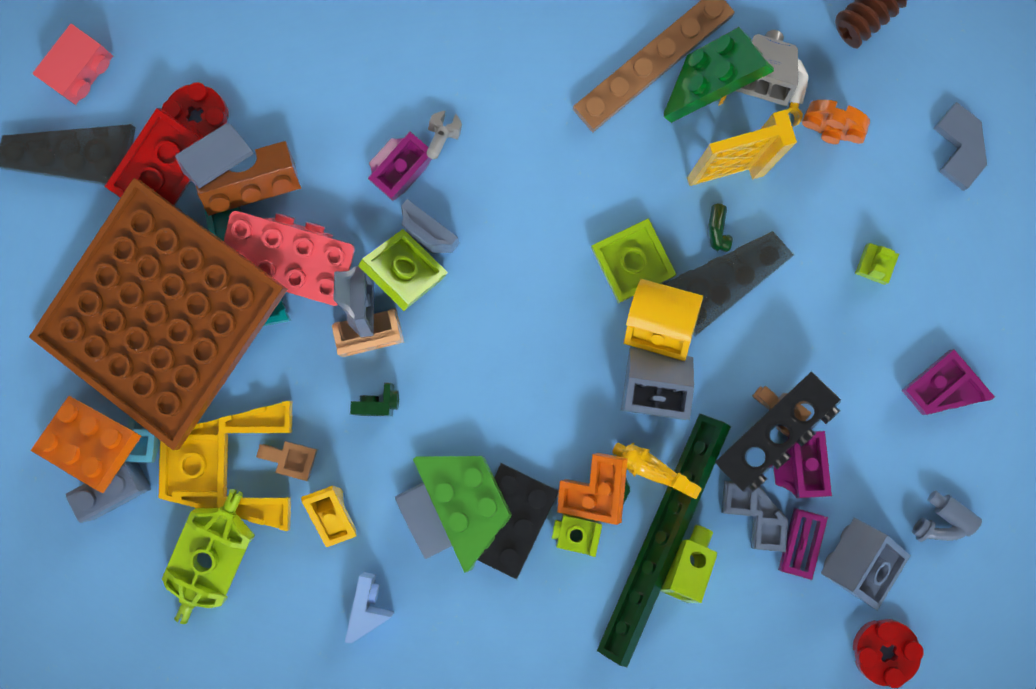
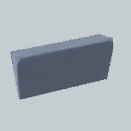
[175,123,253,188]

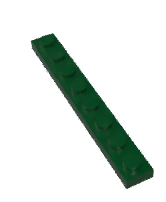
[597,413,731,667]

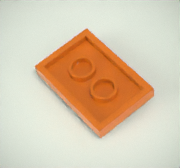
[30,396,141,493]

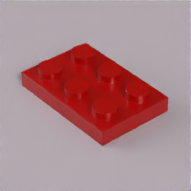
[104,108,202,205]

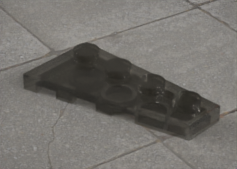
[0,124,136,185]
[662,231,794,337]

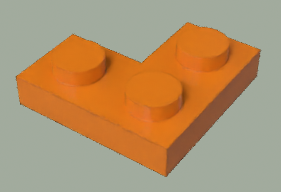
[557,453,628,525]

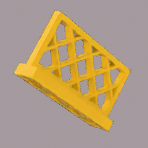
[687,109,797,186]

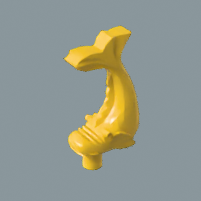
[612,442,702,499]

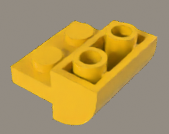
[623,279,703,361]

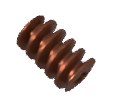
[835,0,907,49]

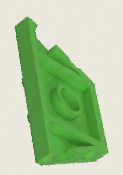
[413,456,512,573]

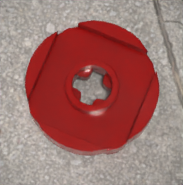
[162,82,229,138]
[853,619,924,688]

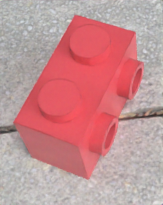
[32,24,113,105]

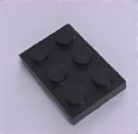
[478,463,559,580]

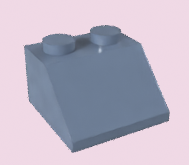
[821,518,911,611]

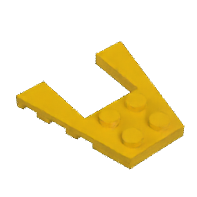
[158,401,293,531]

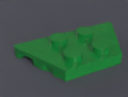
[664,27,774,123]

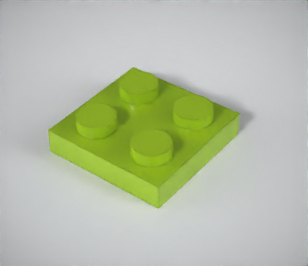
[591,218,677,304]
[358,229,448,311]

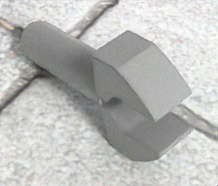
[426,111,462,159]

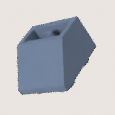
[621,348,694,420]

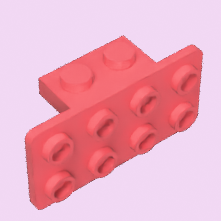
[223,211,355,306]

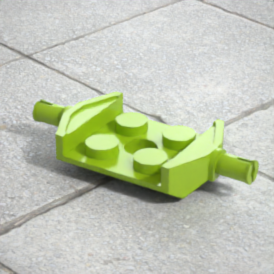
[162,489,255,624]

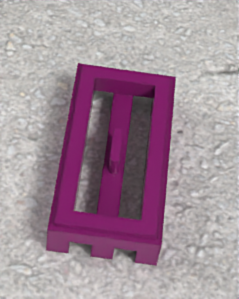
[778,508,828,580]

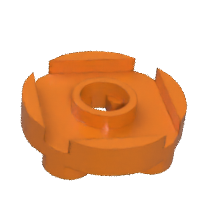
[802,100,870,144]

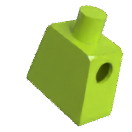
[661,525,717,603]

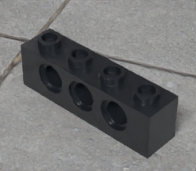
[715,371,841,492]

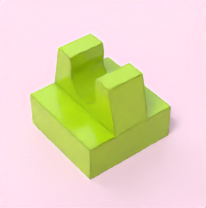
[855,243,899,285]

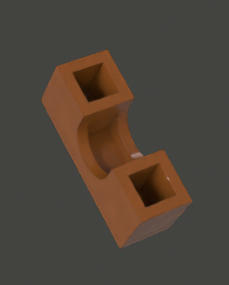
[196,141,301,216]

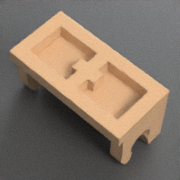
[332,308,404,357]

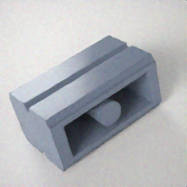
[66,462,151,523]

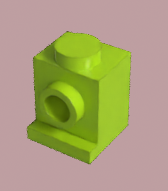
[551,514,602,557]

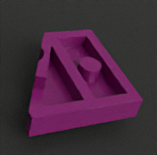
[901,349,995,415]

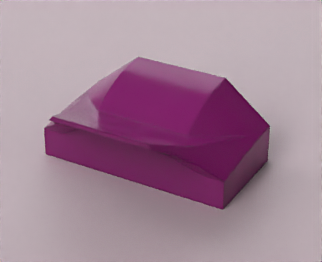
[368,132,432,201]
[774,431,832,498]

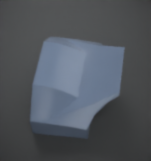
[401,199,459,253]
[333,266,374,337]

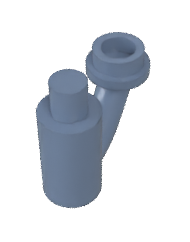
[912,491,982,542]

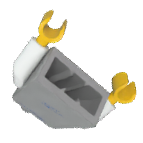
[718,30,809,127]

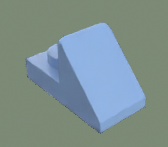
[345,572,394,643]

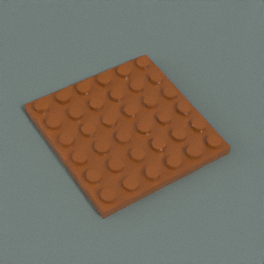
[29,178,288,450]

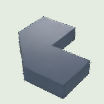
[933,102,987,191]
[722,481,788,552]

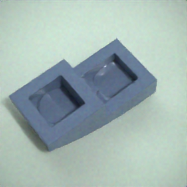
[395,483,452,559]

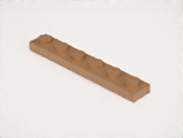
[573,0,735,133]

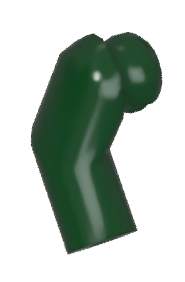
[708,204,733,252]

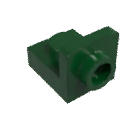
[350,383,399,417]

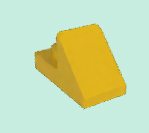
[301,486,357,547]

